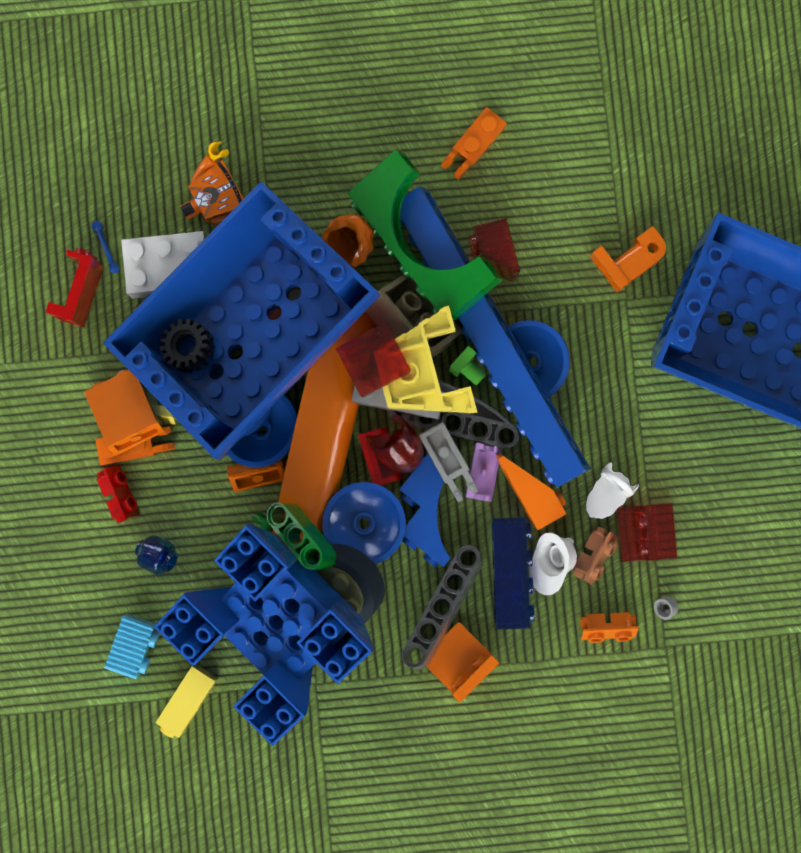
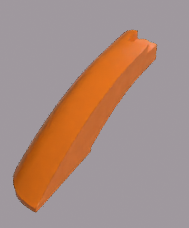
[273,312,376,541]

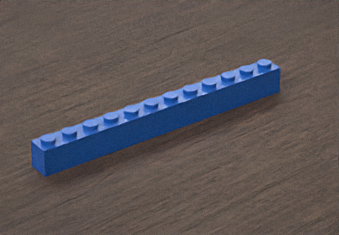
[400,186,591,487]

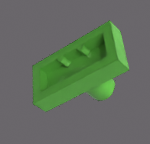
[448,346,487,386]

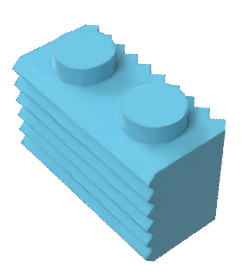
[104,614,160,679]

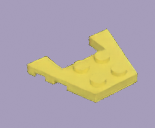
[374,305,477,413]

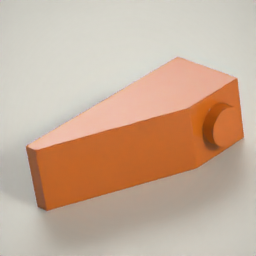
[495,453,566,530]

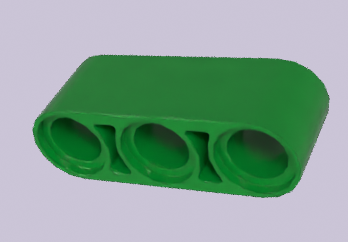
[266,503,336,570]

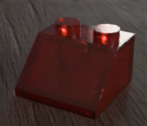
[468,218,520,282]

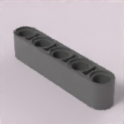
[402,545,484,670]

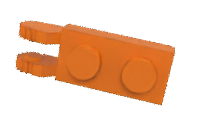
[441,107,507,180]
[95,426,175,466]

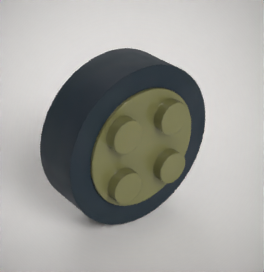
[315,544,385,624]

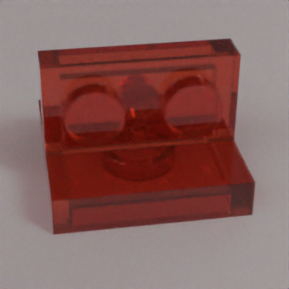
[617,503,677,562]

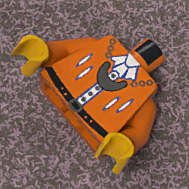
[180,141,244,226]

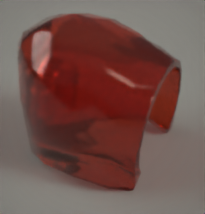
[366,414,424,474]

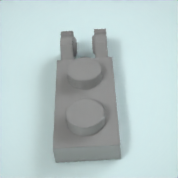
[419,422,478,502]

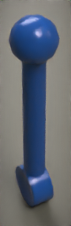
[91,221,120,273]

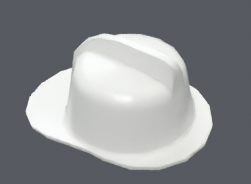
[529,533,577,595]

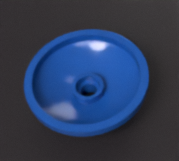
[490,320,570,397]
[226,395,297,468]
[322,482,406,564]

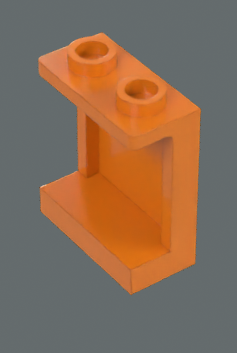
[84,369,165,455]

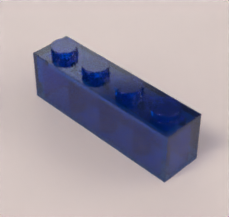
[491,517,535,630]

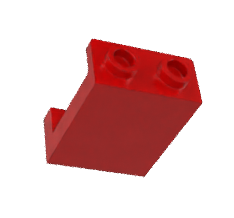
[45,248,104,328]

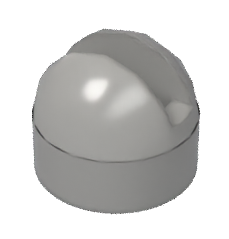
[654,596,679,620]

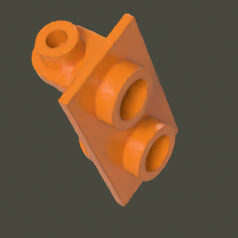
[580,612,639,643]

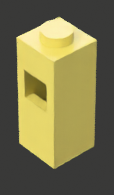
[156,664,218,738]

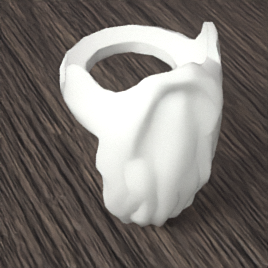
[586,462,639,519]

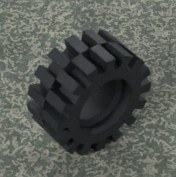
[160,319,215,373]

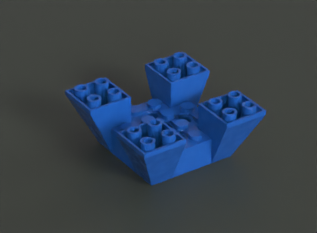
[154,523,374,746]

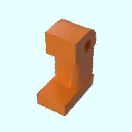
[590,226,666,292]

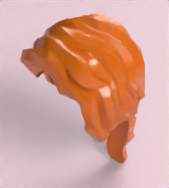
[322,214,374,269]

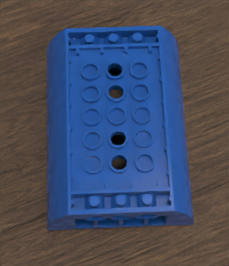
[103,182,380,460]
[651,213,801,429]

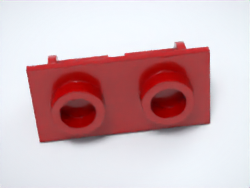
[96,465,140,524]

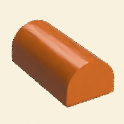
[227,459,285,493]

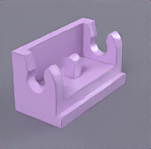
[465,443,501,502]

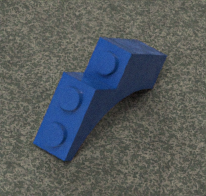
[399,453,450,568]

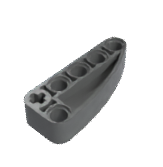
[388,380,519,449]

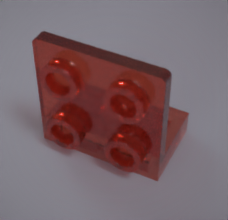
[335,322,411,398]

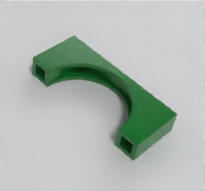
[347,149,503,322]

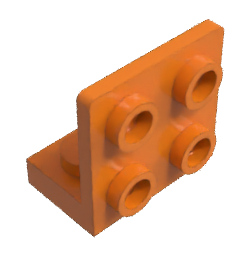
[421,622,499,703]

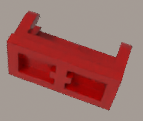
[358,427,403,486]

